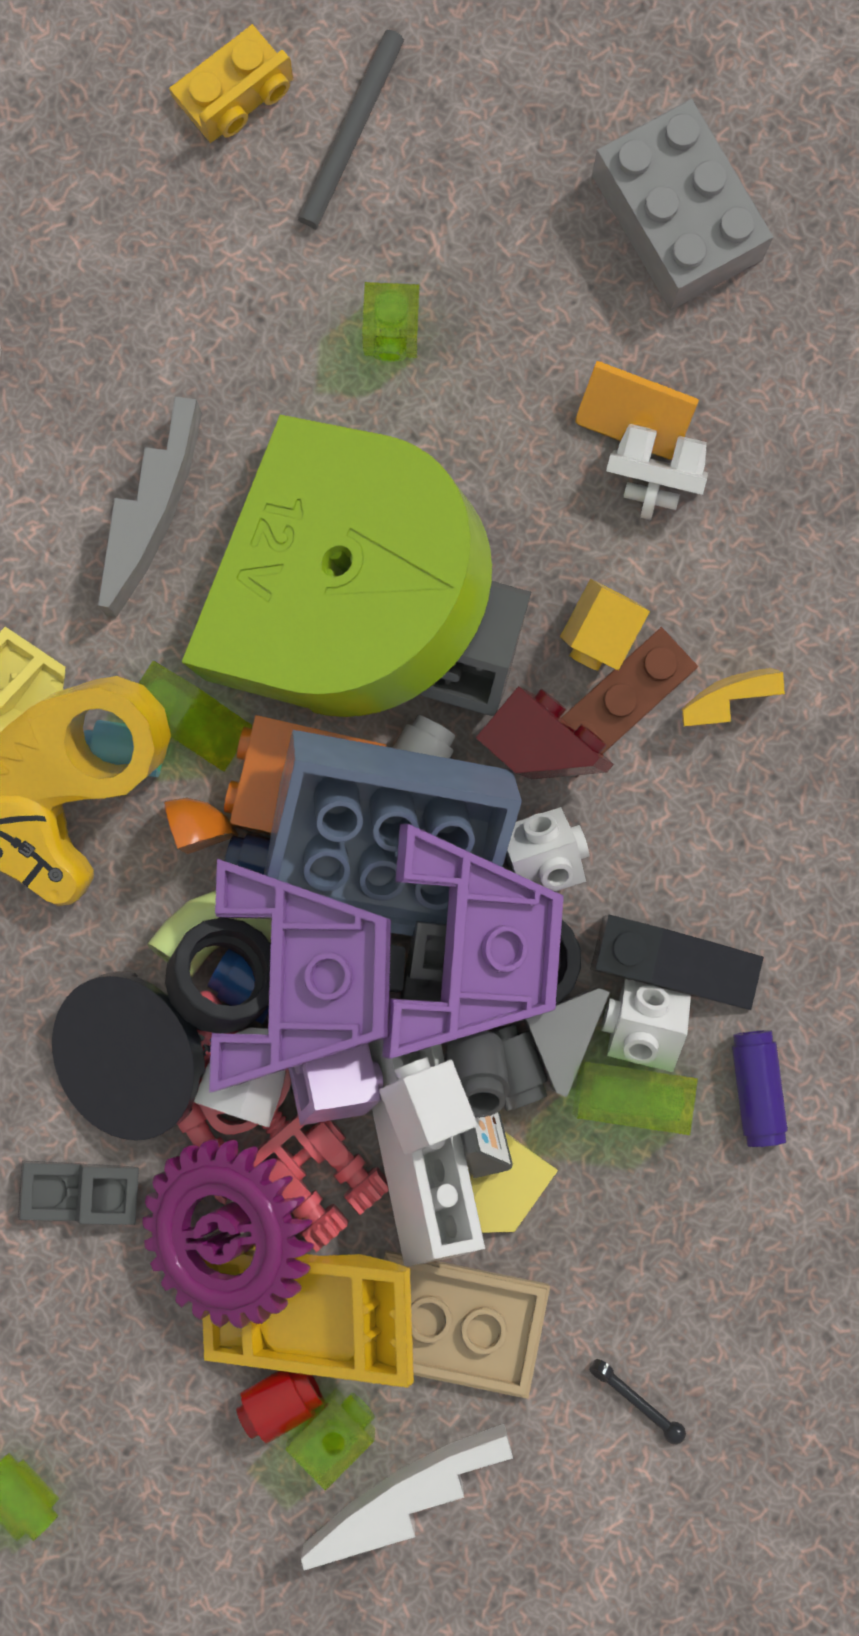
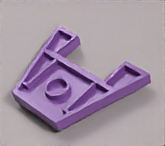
[382,824,564,1059]
[209,859,391,1093]

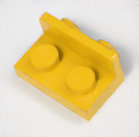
[169,24,293,143]

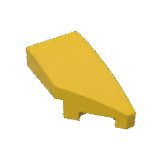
[682,668,785,726]

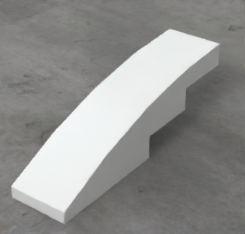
[301,1424,513,1570]

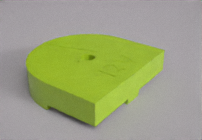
[182,414,492,717]

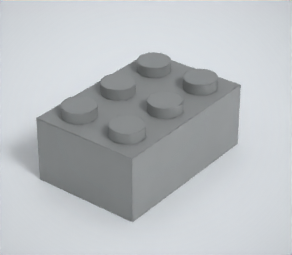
[592,99,774,311]

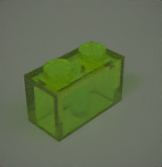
[572,1059,698,1135]

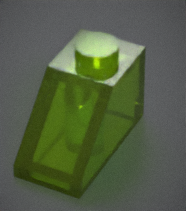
[138,660,253,773]

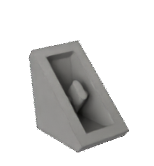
[524,988,610,1097]

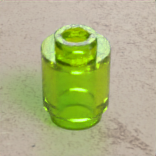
[0,1453,60,1542]

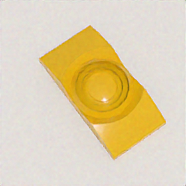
[200,1246,414,1388]

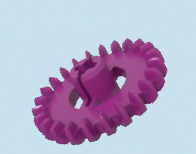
[142,1139,314,1329]

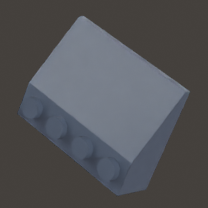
[264,730,522,936]

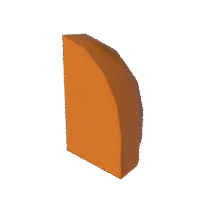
[164,797,239,854]

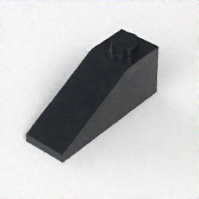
[590,914,764,1010]

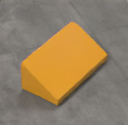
[575,361,699,460]

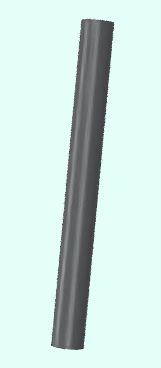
[298,30,404,229]

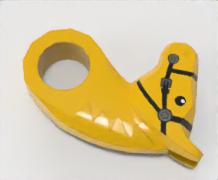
[0,676,171,906]

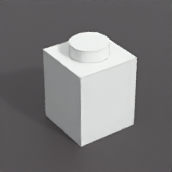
[379,1057,478,1156]

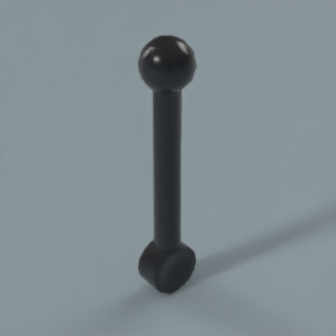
[589,1359,686,1445]

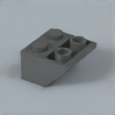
[419,581,531,716]

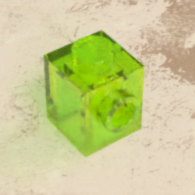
[362,282,420,362]
[285,1388,376,1491]

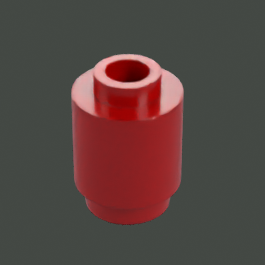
[236,1371,325,1444]

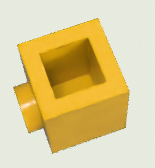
[560,578,650,671]

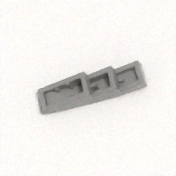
[98,397,202,617]

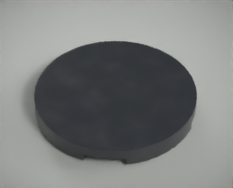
[52,971,205,1141]

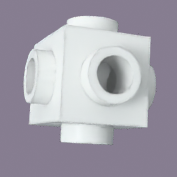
[505,807,590,892]
[601,979,691,1072]

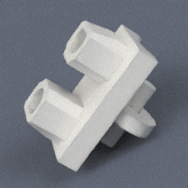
[606,424,708,520]

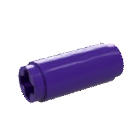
[732,1030,788,1147]

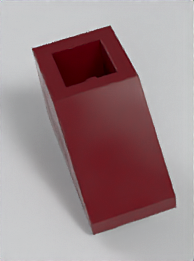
[476,686,614,780]

